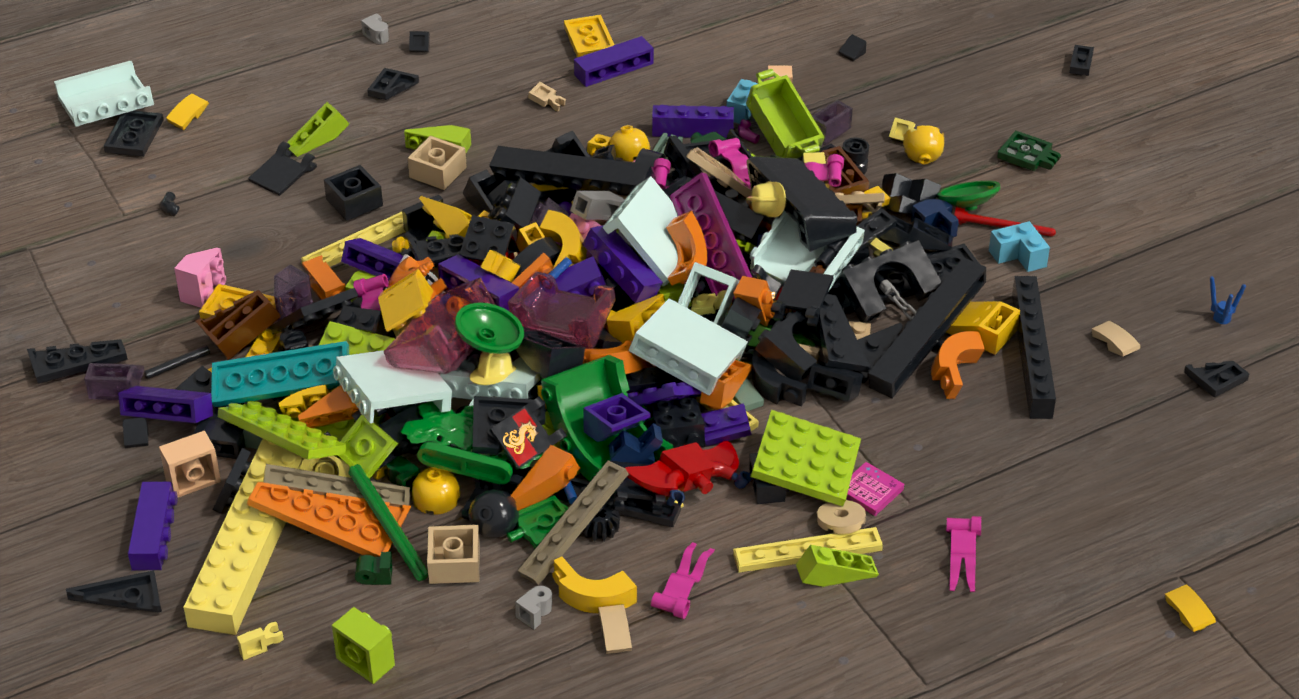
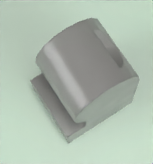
[361,13,389,44]
[515,586,552,629]

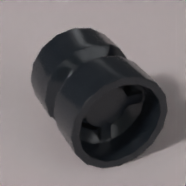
[842,137,869,174]

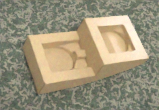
[1092,321,1140,356]
[599,604,632,654]

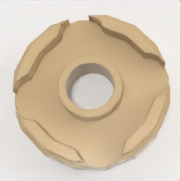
[817,500,866,534]

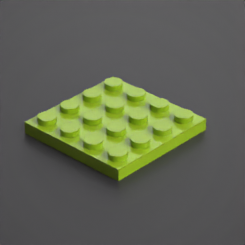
[751,410,861,507]

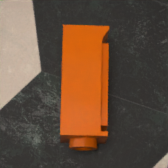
[302,255,346,300]

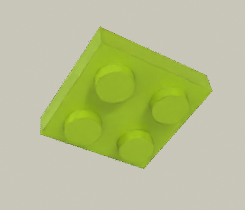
[338,415,398,479]

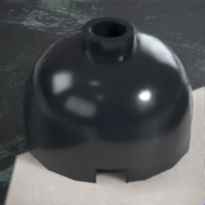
[468,489,519,538]

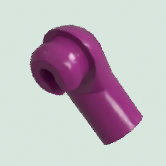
[738,119,760,144]

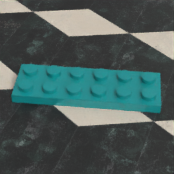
[211,341,349,407]

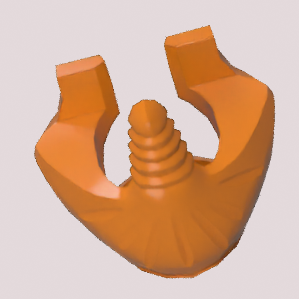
[387,256,448,305]

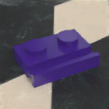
[701,403,752,447]

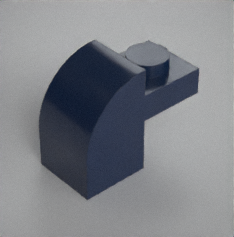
[911,199,959,238]
[608,423,663,465]

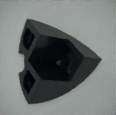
[882,173,941,214]

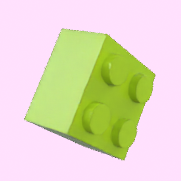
[332,607,395,684]

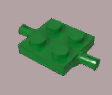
[507,495,570,549]

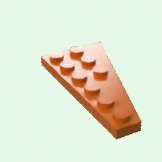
[247,482,411,557]

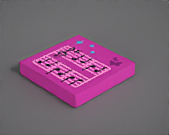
[846,462,904,516]

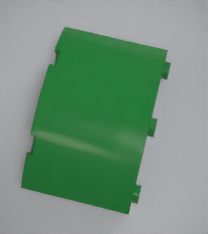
[541,355,673,482]

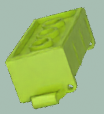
[746,69,825,158]

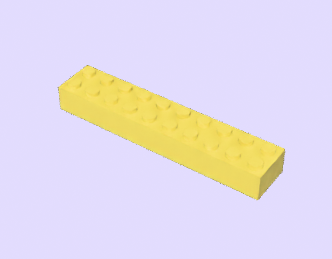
[184,439,305,635]

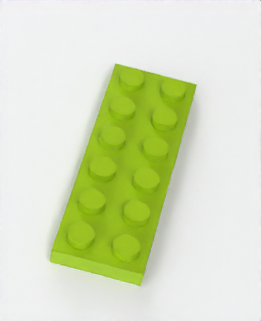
[218,401,346,460]

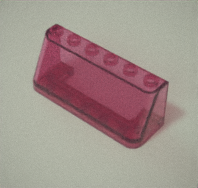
[383,277,495,374]

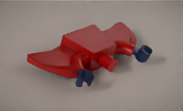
[625,441,752,506]

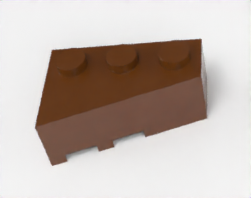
[821,146,869,195]
[195,290,281,360]

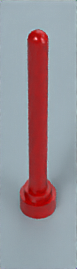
[955,207,1056,236]

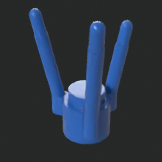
[1210,276,1246,324]

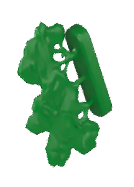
[401,401,543,484]

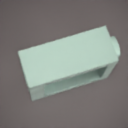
[678,262,739,327]

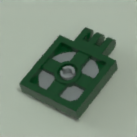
[997,130,1061,171]

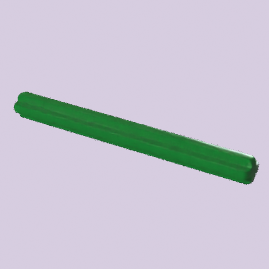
[348,464,428,581]

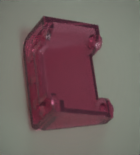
[508,271,615,349]

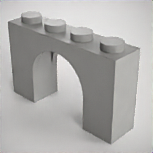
[570,191,632,246]

